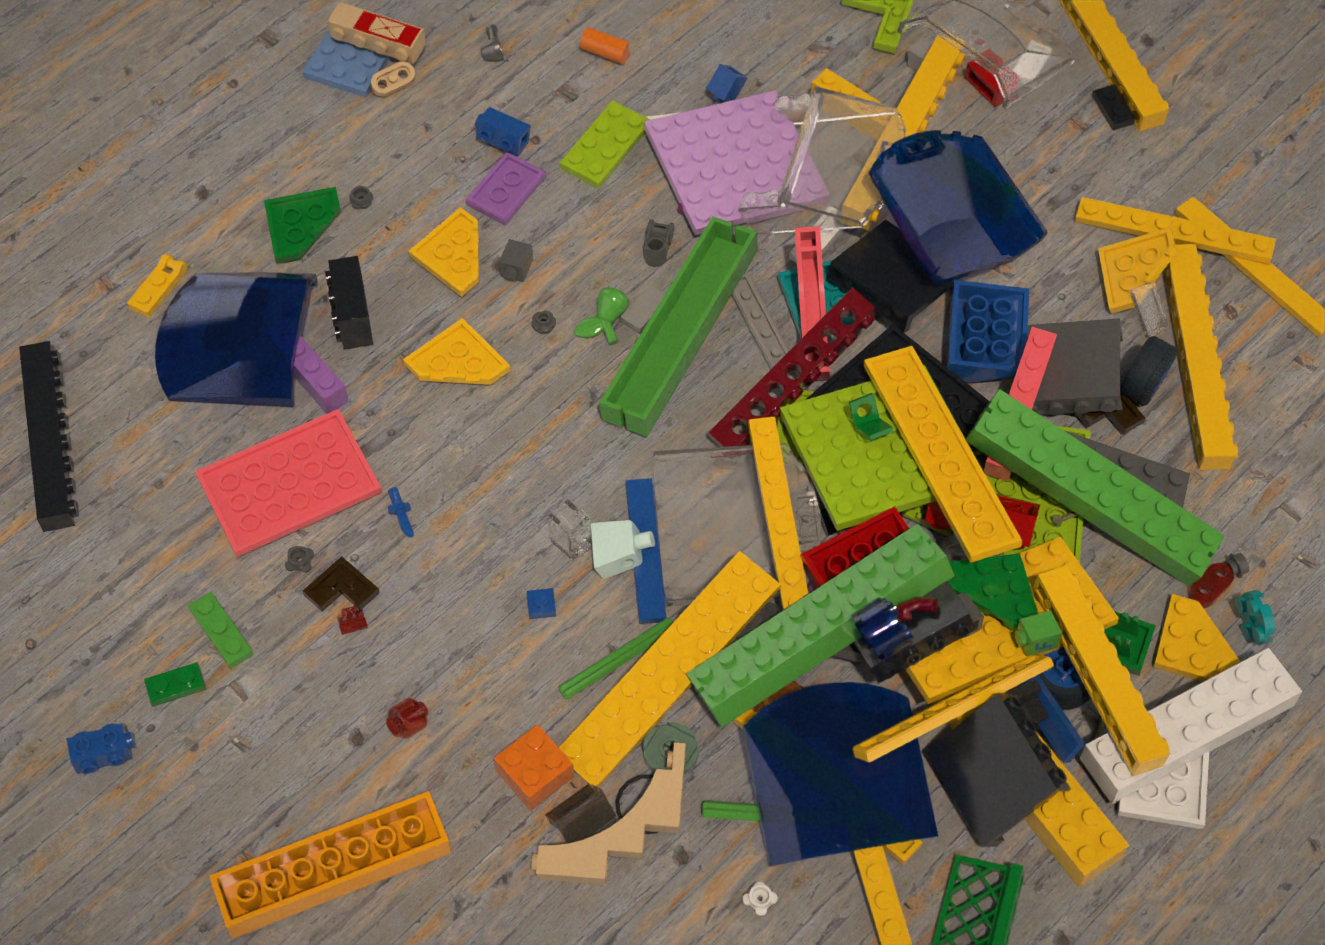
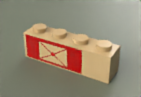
[327,2,426,64]

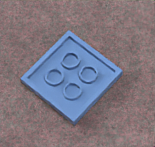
[302,29,390,98]

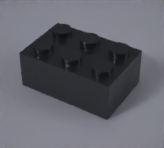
[325,256,374,350]

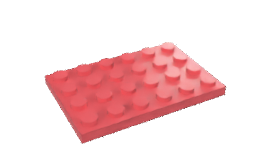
[195,409,382,557]

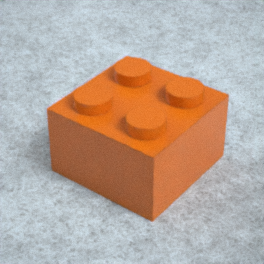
[494,724,574,811]

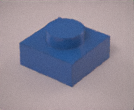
[527,588,556,619]

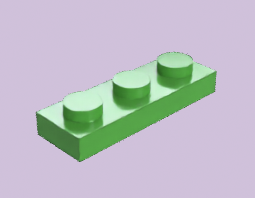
[188,592,254,669]

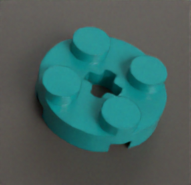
[1235,590,1275,645]

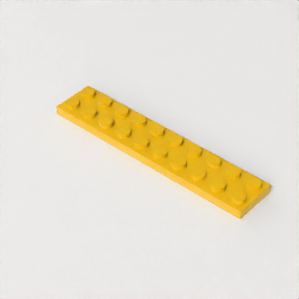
[864,346,1022,563]
[559,550,781,791]

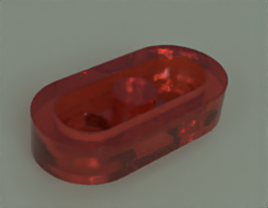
[1188,563,1234,608]

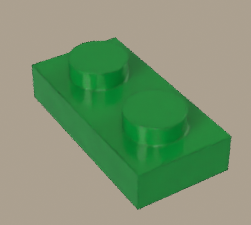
[144,662,206,707]

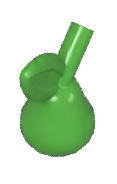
[574,287,629,345]

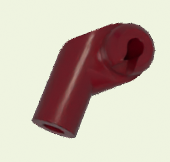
[896,597,937,620]

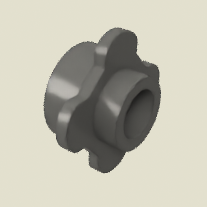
[285,546,314,572]

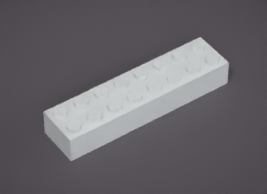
[1080,648,1303,804]

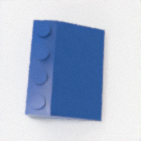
[946,280,1029,383]

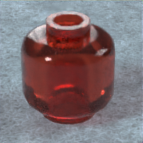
[386,698,428,739]

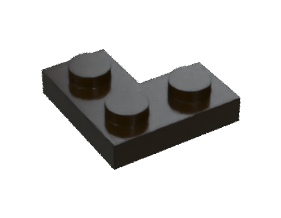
[1075,393,1145,435]
[302,556,380,612]

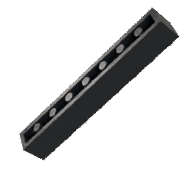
[19,341,78,532]

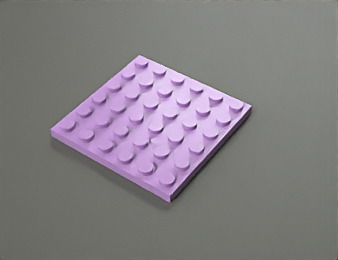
[644,90,830,235]

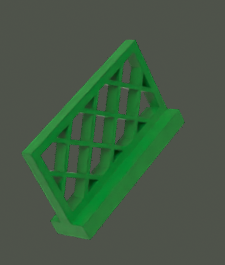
[932,855,1024,945]

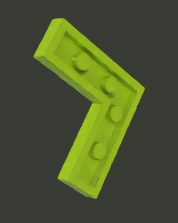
[841,0,914,54]

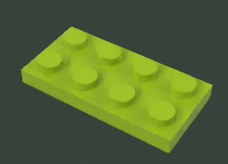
[559,100,651,189]

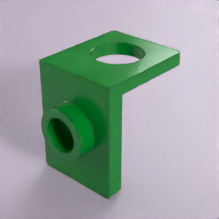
[849,393,893,440]

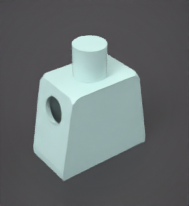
[591,520,655,579]

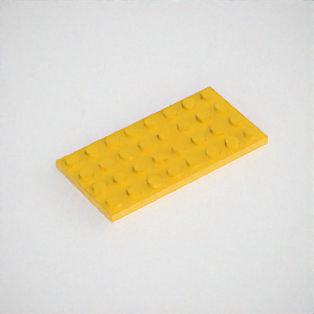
[906,537,1119,704]

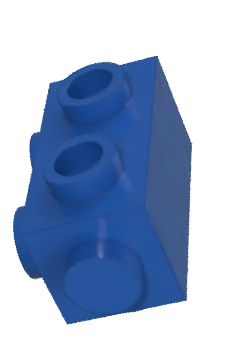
[475,107,531,156]
[66,723,135,774]

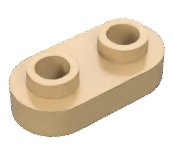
[370,61,415,97]

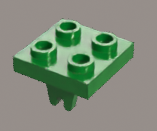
[1104,611,1156,676]

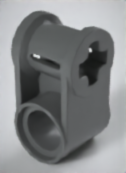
[645,219,674,267]

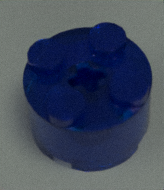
[850,597,914,663]

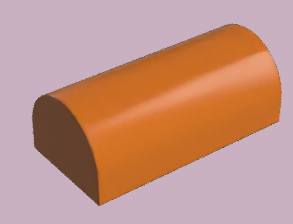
[580,27,630,64]

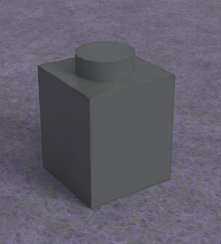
[499,239,533,282]

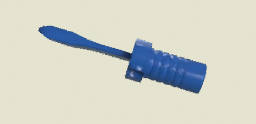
[388,487,414,537]

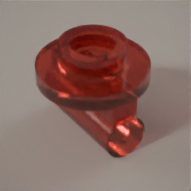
[337,606,368,635]

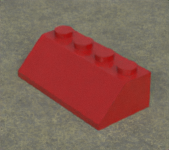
[925,494,1040,549]
[801,506,909,590]

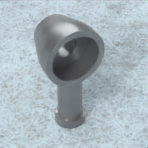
[481,24,504,61]

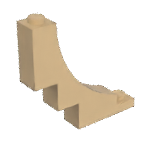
[531,742,686,885]

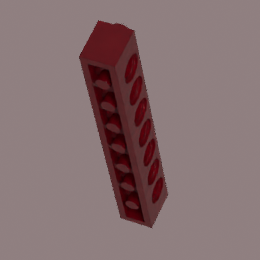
[708,287,875,459]

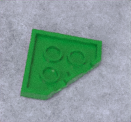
[264,187,341,264]
[948,553,1039,631]

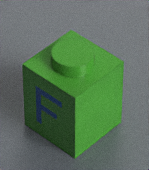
[1015,610,1062,656]

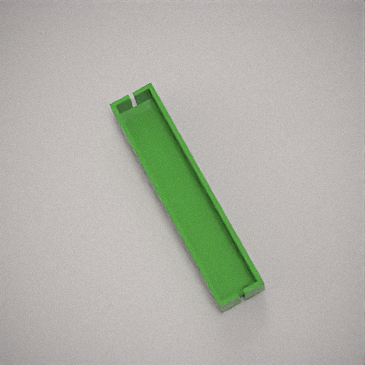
[599,216,758,437]
[965,389,1225,586]
[686,524,955,727]

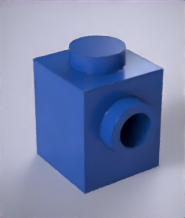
[706,64,748,103]

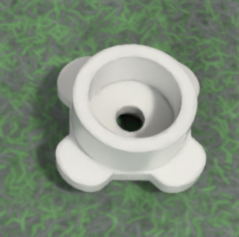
[743,882,778,916]

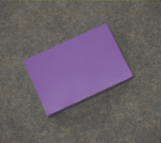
[465,151,546,226]

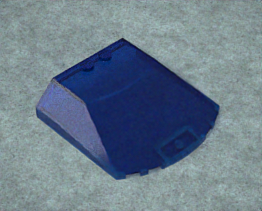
[868,130,1048,286]
[155,272,318,407]
[743,682,939,867]

